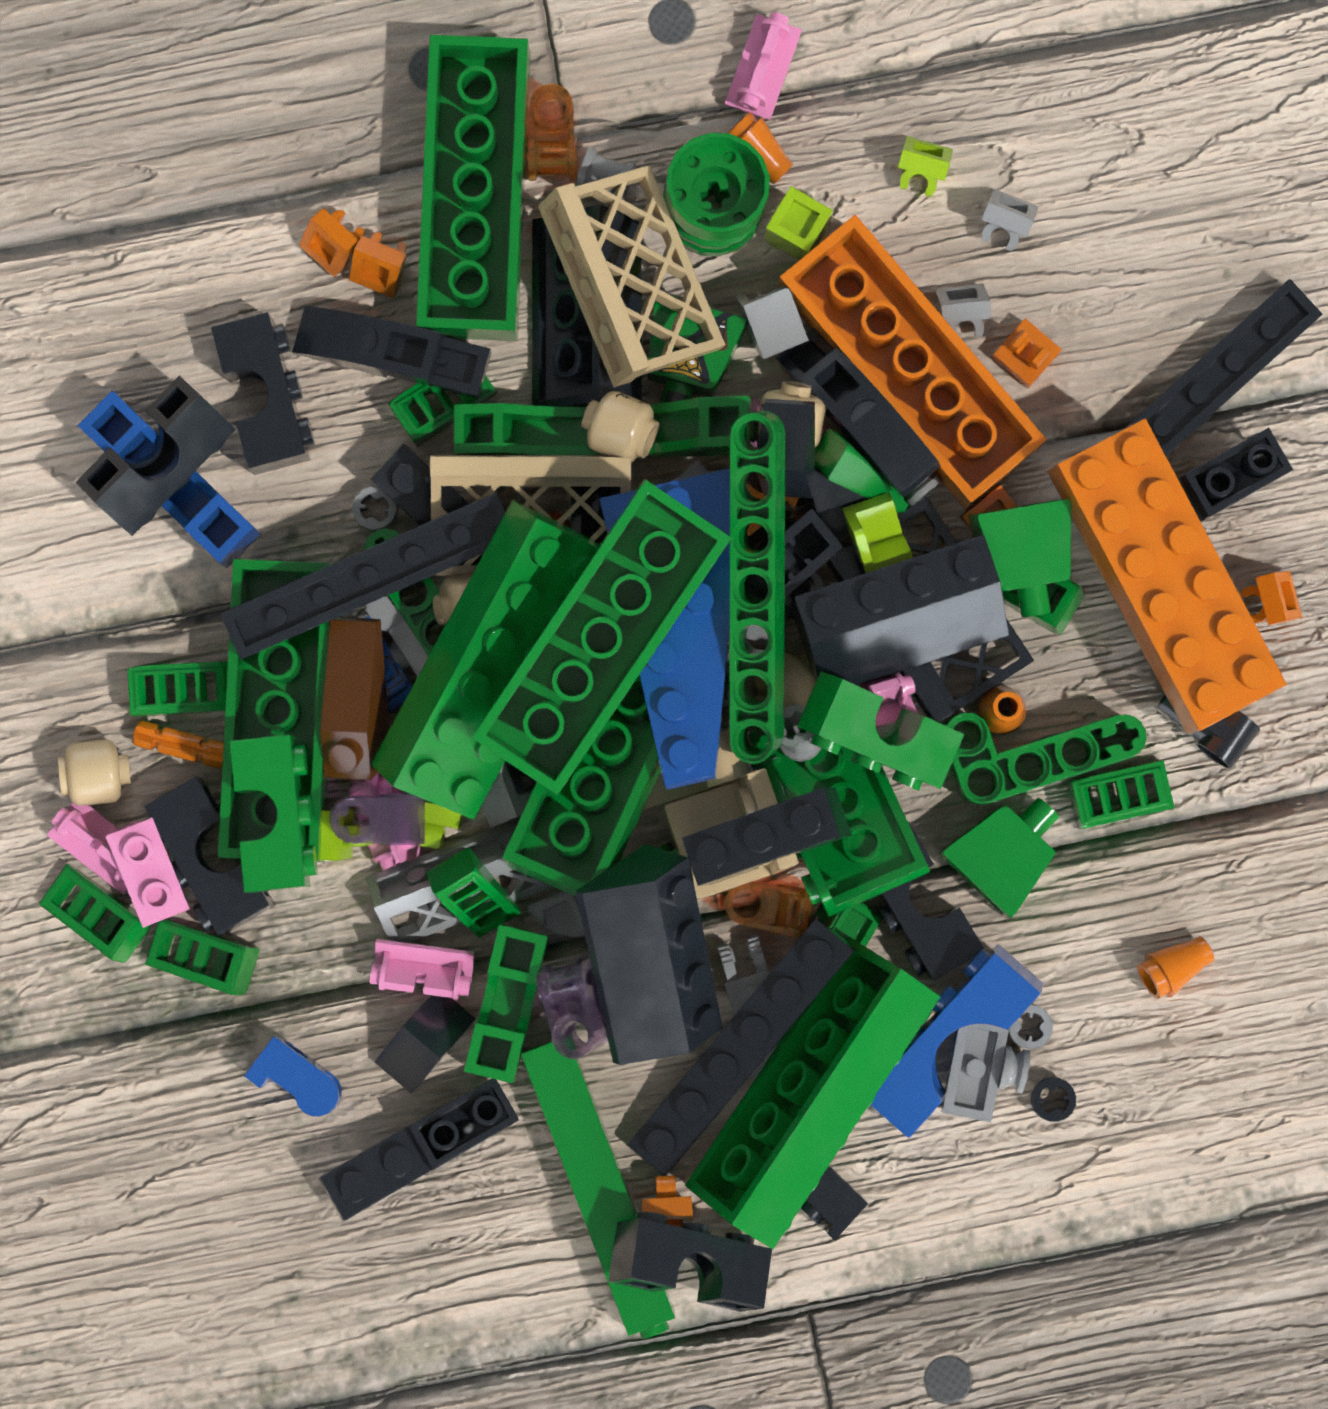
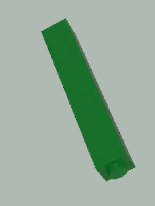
[521,1034,675,1339]

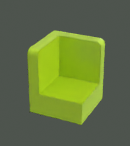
[765,186,833,260]
[842,492,913,573]

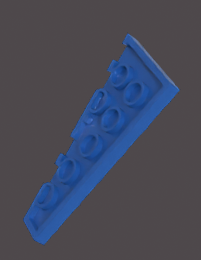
[599,468,730,790]

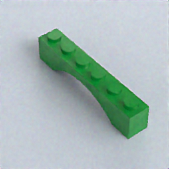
[454,396,757,458]

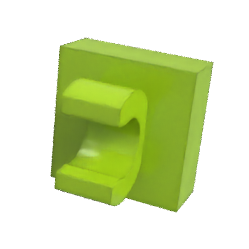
[898,136,953,197]
[410,797,464,850]
[320,809,375,861]

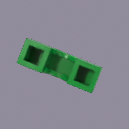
[797,671,965,791]
[229,735,318,893]
[464,924,550,1083]

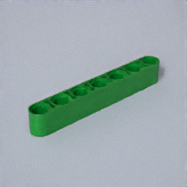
[730,410,785,764]

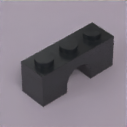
[211,312,315,475]
[75,375,236,536]
[144,776,275,935]
[682,787,852,886]
[878,822,985,981]
[608,1212,772,1312]

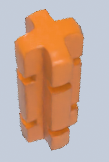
[132,720,224,769]

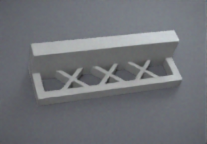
[366,818,553,943]

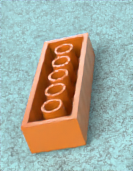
[778,214,1047,510]
[1047,418,1287,734]

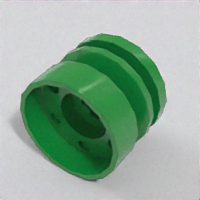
[663,132,770,256]

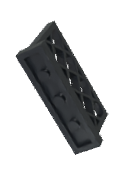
[826,496,1034,722]

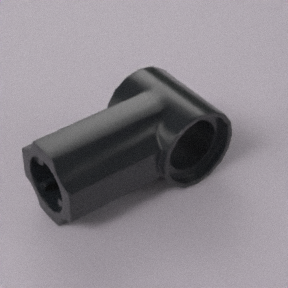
[1155,695,1260,770]

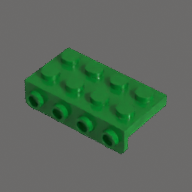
[748,729,930,917]

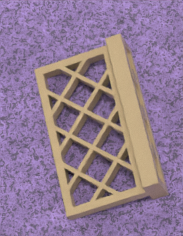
[538,165,725,387]
[430,455,631,576]

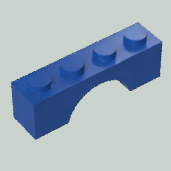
[77,391,261,568]
[871,944,1043,1138]

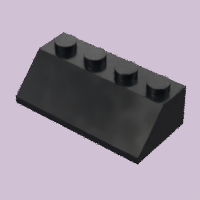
[532,204,642,407]
[789,535,1009,686]
[575,844,723,1065]

